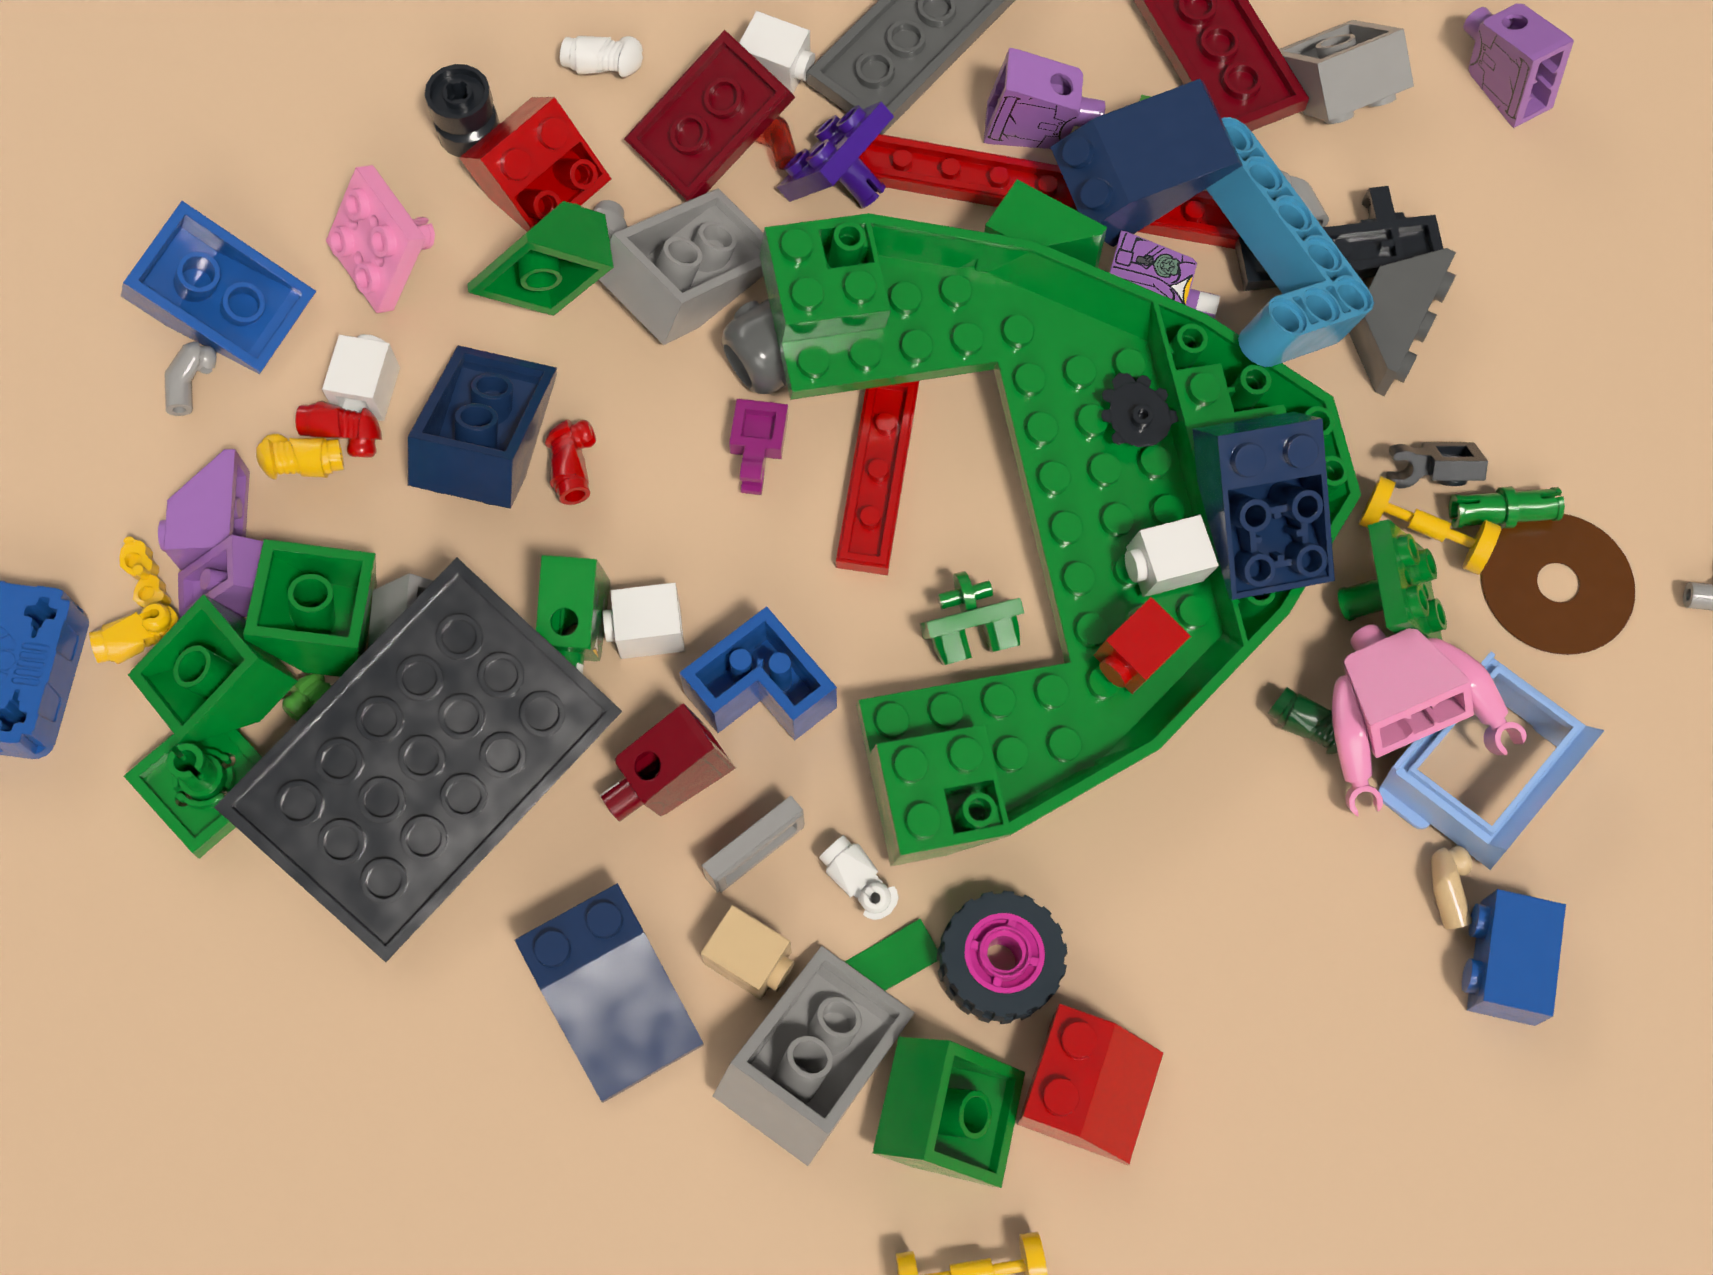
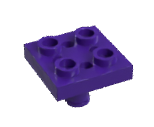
[776,101,894,208]

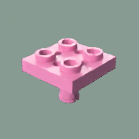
[326,165,435,313]

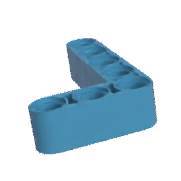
[1206,117,1374,367]

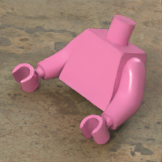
[1332,625,1527,816]

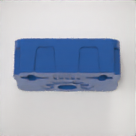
[0,581,89,759]

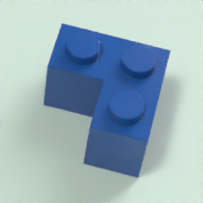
[679,606,837,741]

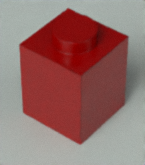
[1093,597,1191,694]

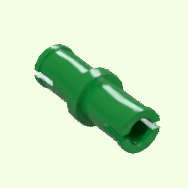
[1449,486,1565,529]

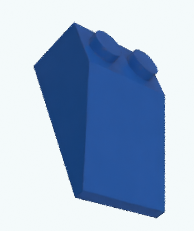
[121,201,316,374]

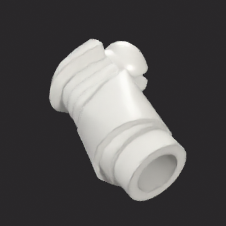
[560,36,643,77]
[819,835,899,920]

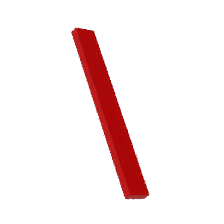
[859,134,1241,249]

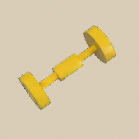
[1358,476,1501,575]
[895,1231,1048,1275]

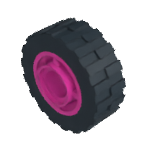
[936,890,1068,1024]

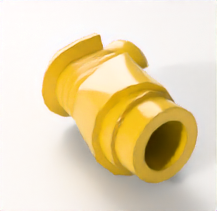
[256,434,344,480]
[89,603,179,664]

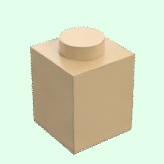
[700,905,795,1000]

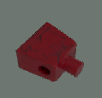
[600,703,736,822]

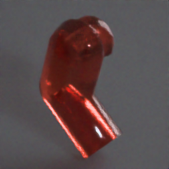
[755,116,797,170]

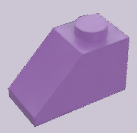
[158,449,250,570]
[178,535,263,619]

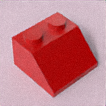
[1017,1004,1163,1165]

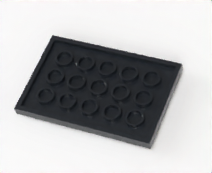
[214,557,622,962]

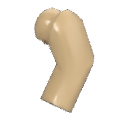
[1431,846,1472,929]

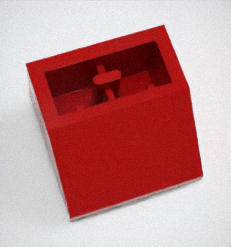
[459,97,612,232]

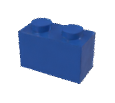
[1462,889,1566,1026]

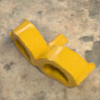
[119,536,171,608]

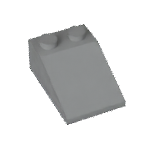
[599,188,764,345]
[713,946,915,1166]

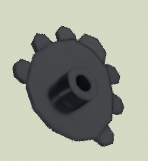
[1101,373,1178,447]

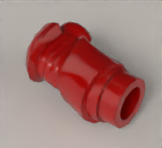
[295,401,382,458]
[545,419,596,505]

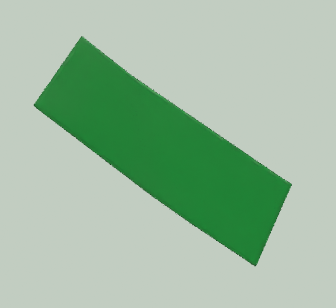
[845,919,938,991]

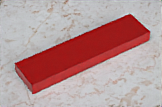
[836,381,919,576]

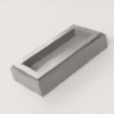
[702,796,804,893]

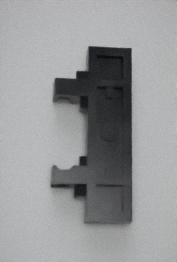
[1235,186,1444,291]

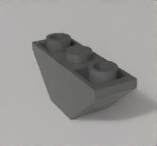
[1349,248,1456,397]

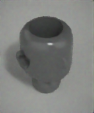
[722,298,787,394]

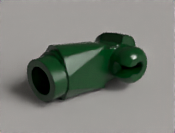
[1268,687,1338,754]

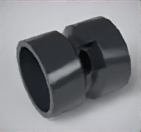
[425,64,500,157]

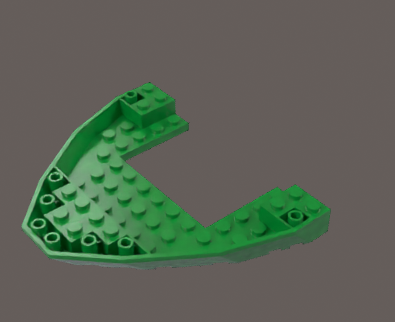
[759,213,1361,866]

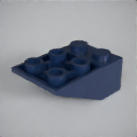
[1193,412,1335,600]

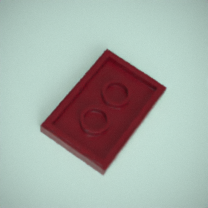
[624,30,795,201]

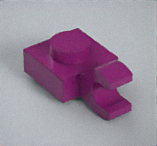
[729,399,789,495]

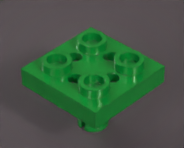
[1338,519,1447,640]
[124,729,262,859]

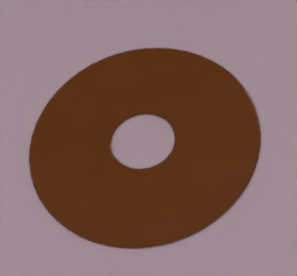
[1481,514,1635,655]

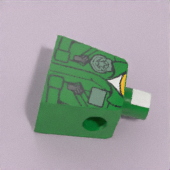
[536,555,610,674]

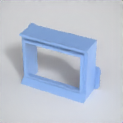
[1378,652,1605,870]

